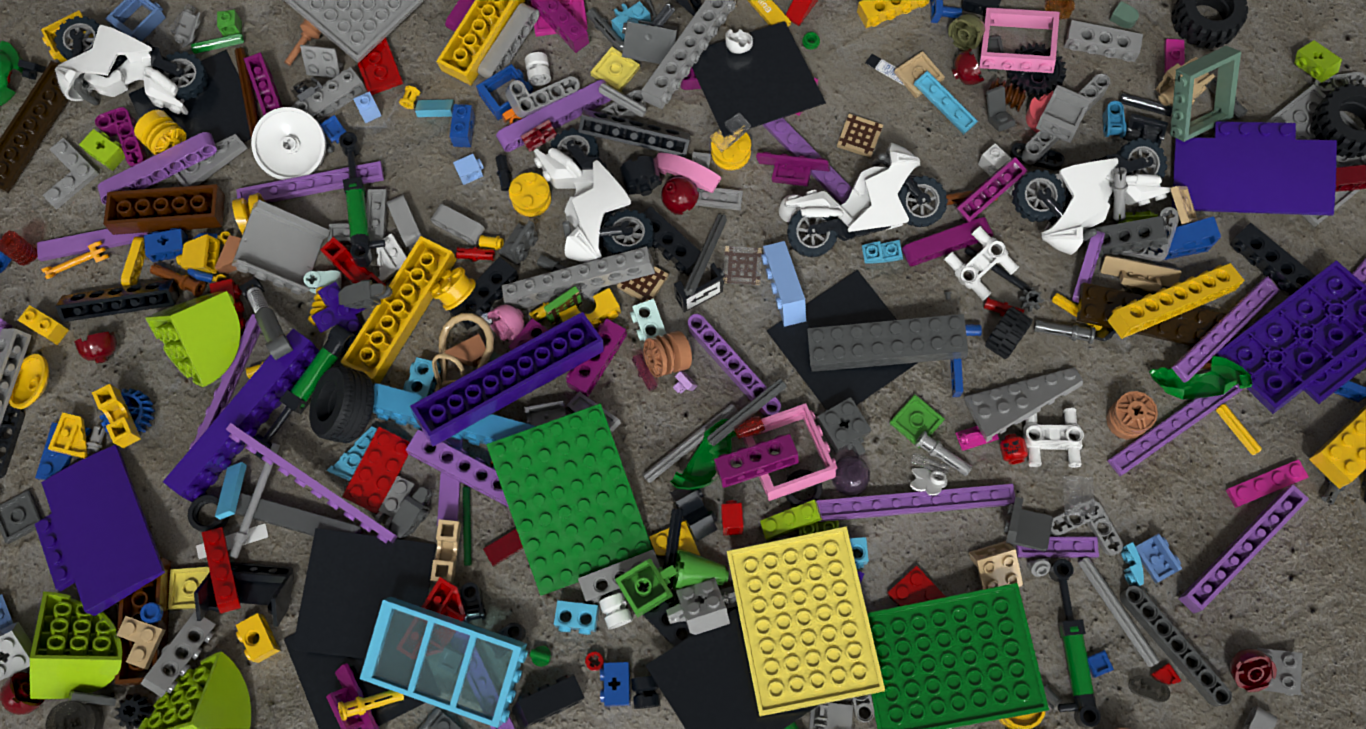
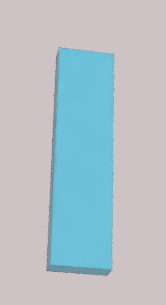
[914,71,978,134]

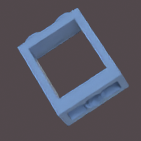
[105,0,166,42]

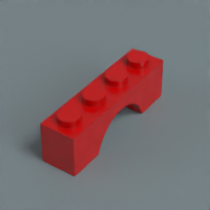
[320,237,386,286]
[201,527,241,614]

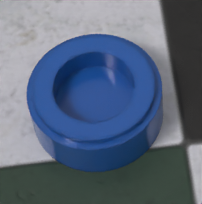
[140,602,163,624]

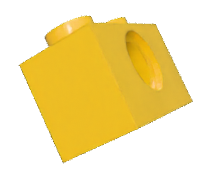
[18,305,69,345]
[236,613,280,663]

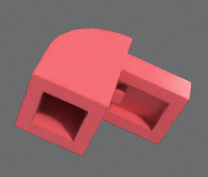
[1026,91,1053,133]

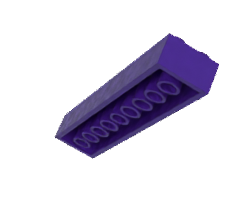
[410,312,604,447]
[163,329,319,502]

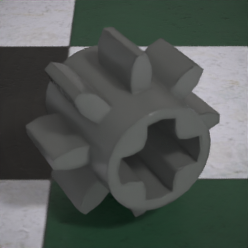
[1018,287,1044,312]

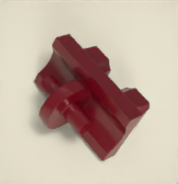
[520,119,557,152]

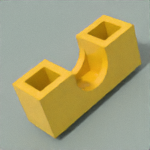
[559,288,621,328]
[92,384,141,448]

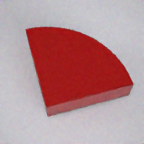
[1150,663,1182,685]

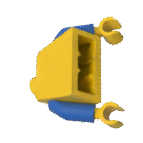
[176,231,231,283]

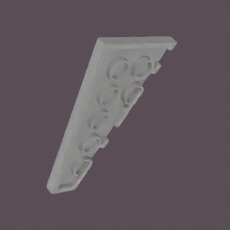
[965,367,1083,443]

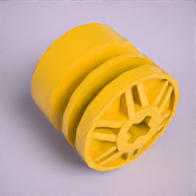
[134,109,186,155]

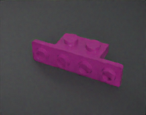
[756,152,830,186]
[326,663,380,729]

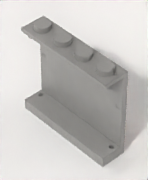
[232,200,330,295]

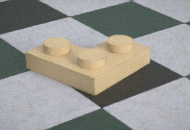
[116,616,165,670]

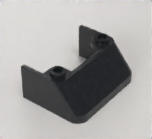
[194,562,294,627]

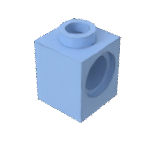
[353,91,382,123]
[453,154,484,185]

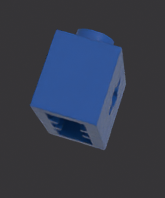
[449,104,475,148]
[144,228,188,262]
[600,662,631,707]

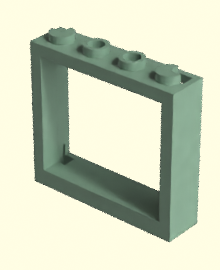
[1170,45,1241,142]

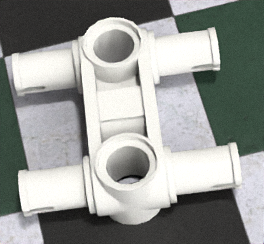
[944,226,1019,301]
[1022,408,1084,468]

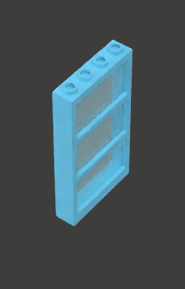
[360,597,528,728]

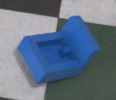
[320,115,347,144]

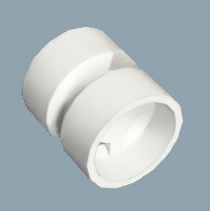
[525,52,551,86]
[599,593,633,629]

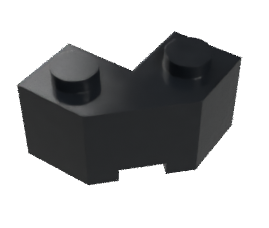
[670,488,718,541]

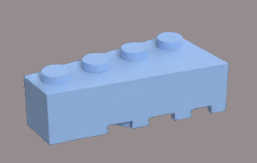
[761,241,806,327]

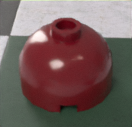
[952,48,984,85]
[661,177,699,215]
[74,331,117,364]
[1230,648,1277,692]
[0,672,45,715]

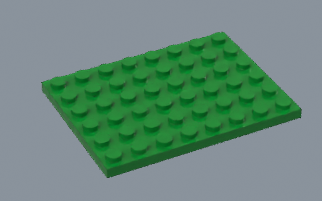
[486,403,653,596]
[867,583,1049,729]

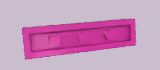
[1226,459,1309,508]

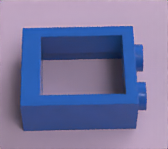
[476,64,533,120]

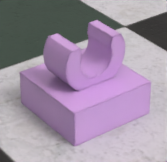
[673,371,698,393]

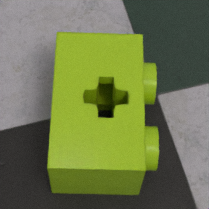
[1294,40,1342,83]
[79,129,125,171]

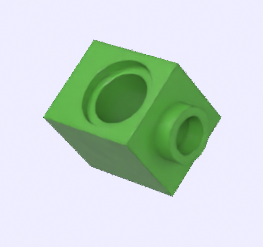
[217,10,242,37]

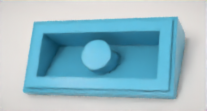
[415,99,454,117]

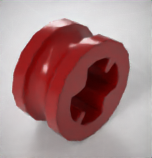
[585,652,604,671]

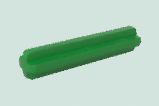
[191,33,244,54]

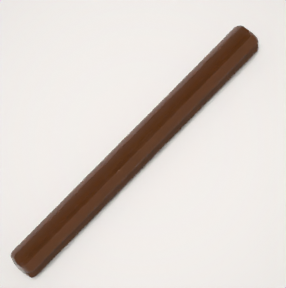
[234,47,258,138]

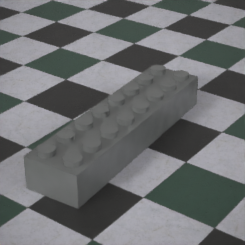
[808,314,968,372]

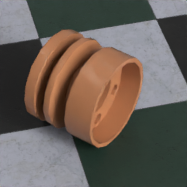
[643,331,692,378]
[1106,391,1158,440]

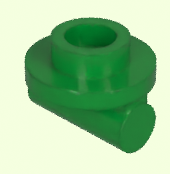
[529,646,552,667]

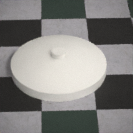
[251,107,327,180]

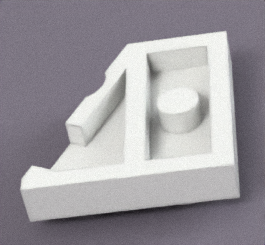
[376,233,407,283]

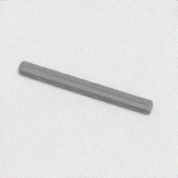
[643,404,737,483]
[1078,557,1159,667]

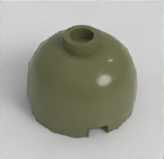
[948,14,985,51]

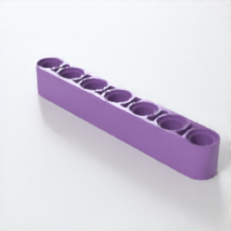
[496,79,611,152]
[98,132,217,205]
[688,314,781,417]

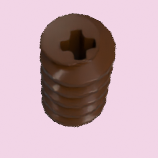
[985,77,1026,112]

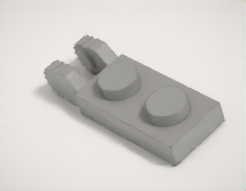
[374,476,416,531]

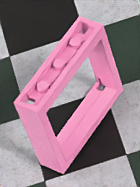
[980,8,1060,73]
[740,403,838,501]

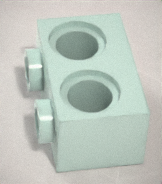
[630,299,666,342]

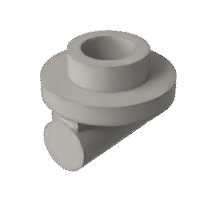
[1027,558,1051,577]

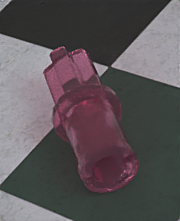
[632,354,658,391]

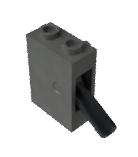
[620,3,678,64]

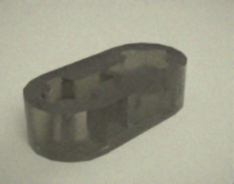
[1128,675,1170,703]

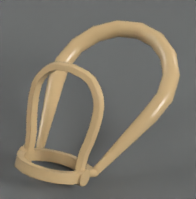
[432,313,494,392]

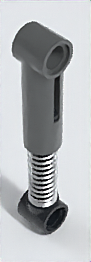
[238,276,293,360]

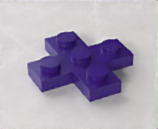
[311,282,365,336]

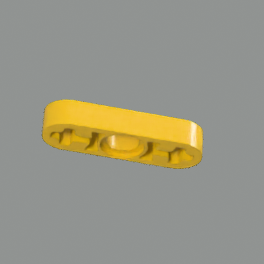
[121,236,146,286]

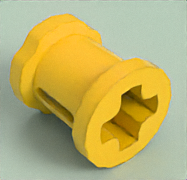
[399,85,421,109]

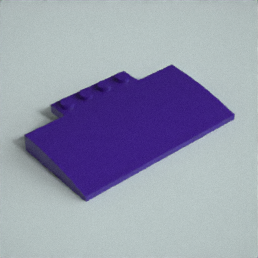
[1172,122,1337,216]
[1216,260,1366,414]
[35,445,165,616]

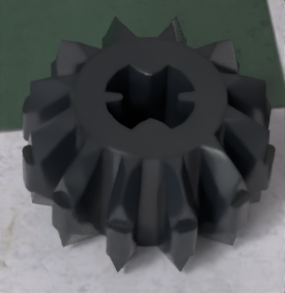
[114,693,152,729]

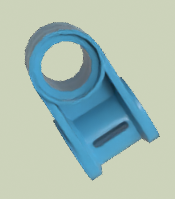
[1102,101,1126,137]

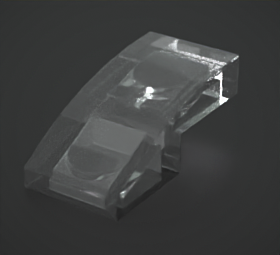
[710,113,751,152]

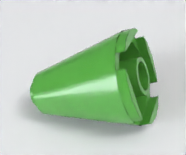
[672,549,729,590]

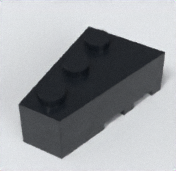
[512,675,585,729]

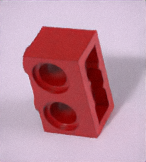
[721,500,743,536]

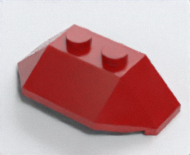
[396,577,466,659]

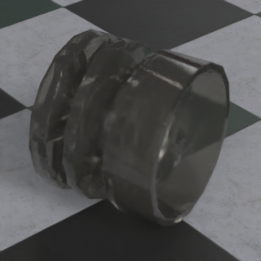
[45,700,104,729]

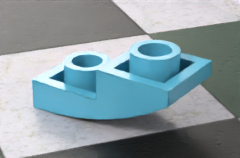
[862,240,903,264]
[1121,542,1144,587]

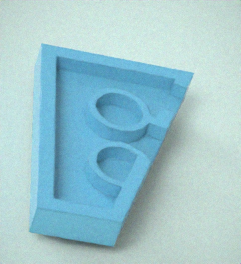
[327,426,377,481]

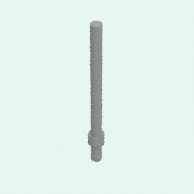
[230,443,280,558]

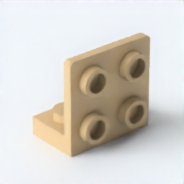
[969,541,1023,590]

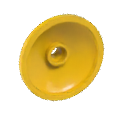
[9,354,49,409]

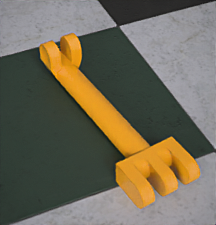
[41,240,109,280]

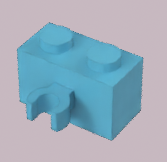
[611,1,651,41]

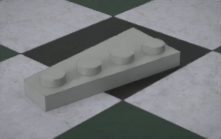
[174,134,248,187]

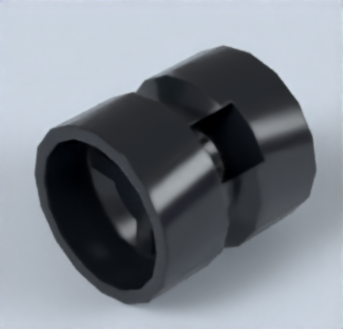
[631,676,661,709]

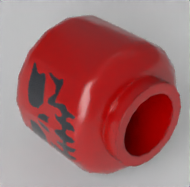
[1000,434,1028,465]

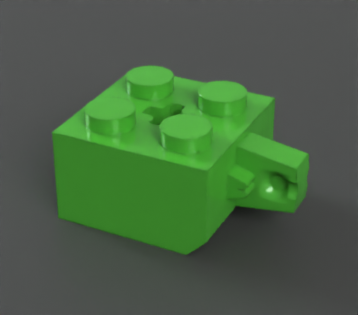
[615,558,677,618]

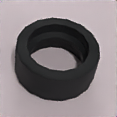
[785,469,822,507]
[187,495,229,532]

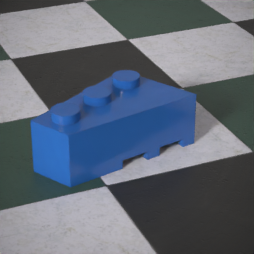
[1149,216,1221,262]

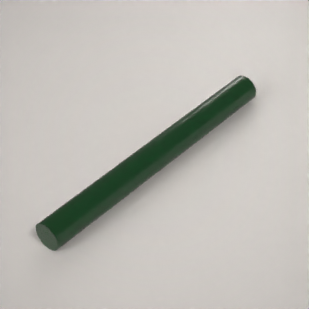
[462,487,472,566]

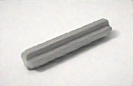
[599,83,647,117]

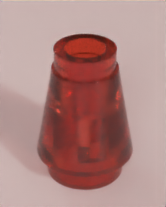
[734,416,765,439]

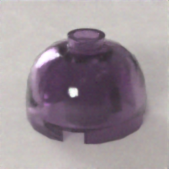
[831,455,871,496]

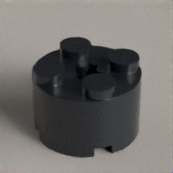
[620,156,662,196]

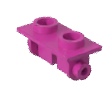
[955,426,999,451]

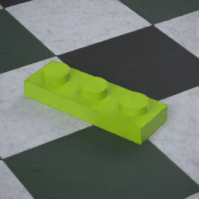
[760,500,823,540]

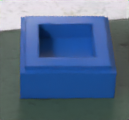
[1088,650,1114,678]

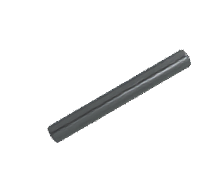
[707,379,787,446]

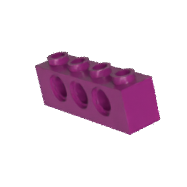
[530,0,589,53]
[244,52,283,116]
[954,157,1028,222]
[566,319,627,397]
[714,434,799,488]

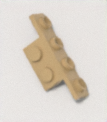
[1100,255,1181,292]

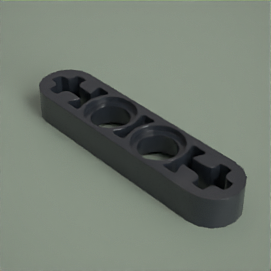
[0,406,25,479]

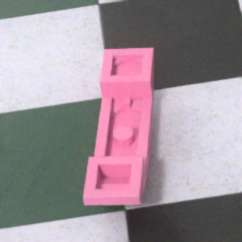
[654,153,721,193]

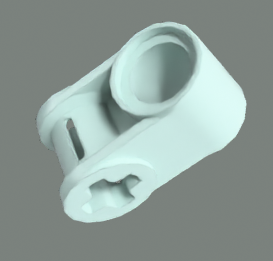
[303,270,342,293]

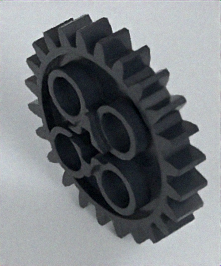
[1006,43,1067,98]

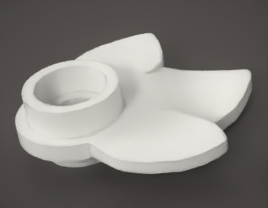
[910,468,947,495]

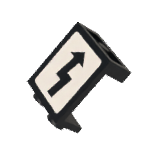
[674,263,725,313]

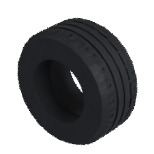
[309,366,375,444]

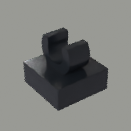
[18,59,46,80]

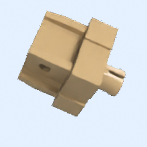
[1155,57,1215,106]

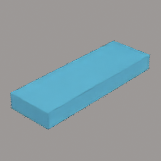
[215,462,247,520]

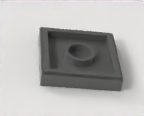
[0,490,43,544]

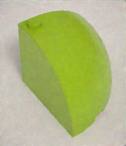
[145,291,240,387]
[30,591,122,699]
[138,651,251,729]

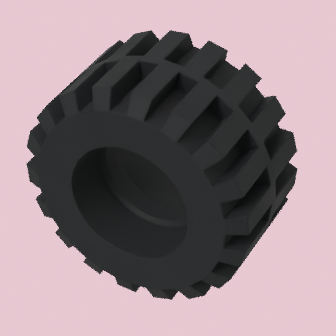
[985,306,1033,359]

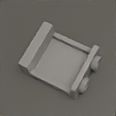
[1036,85,1091,143]

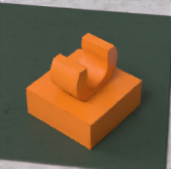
[502,108,523,125]

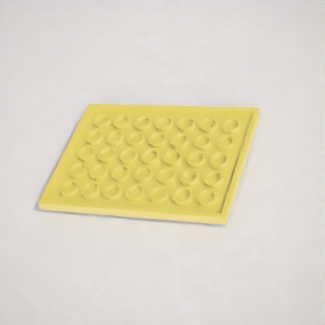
[727,526,885,716]

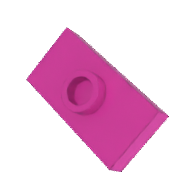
[1164,39,1185,73]

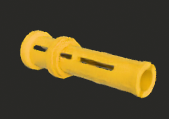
[338,690,404,721]

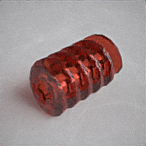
[0,231,38,266]

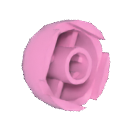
[487,304,525,343]

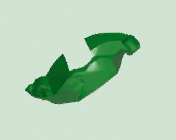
[0,41,25,106]
[1149,356,1252,400]
[670,419,741,489]

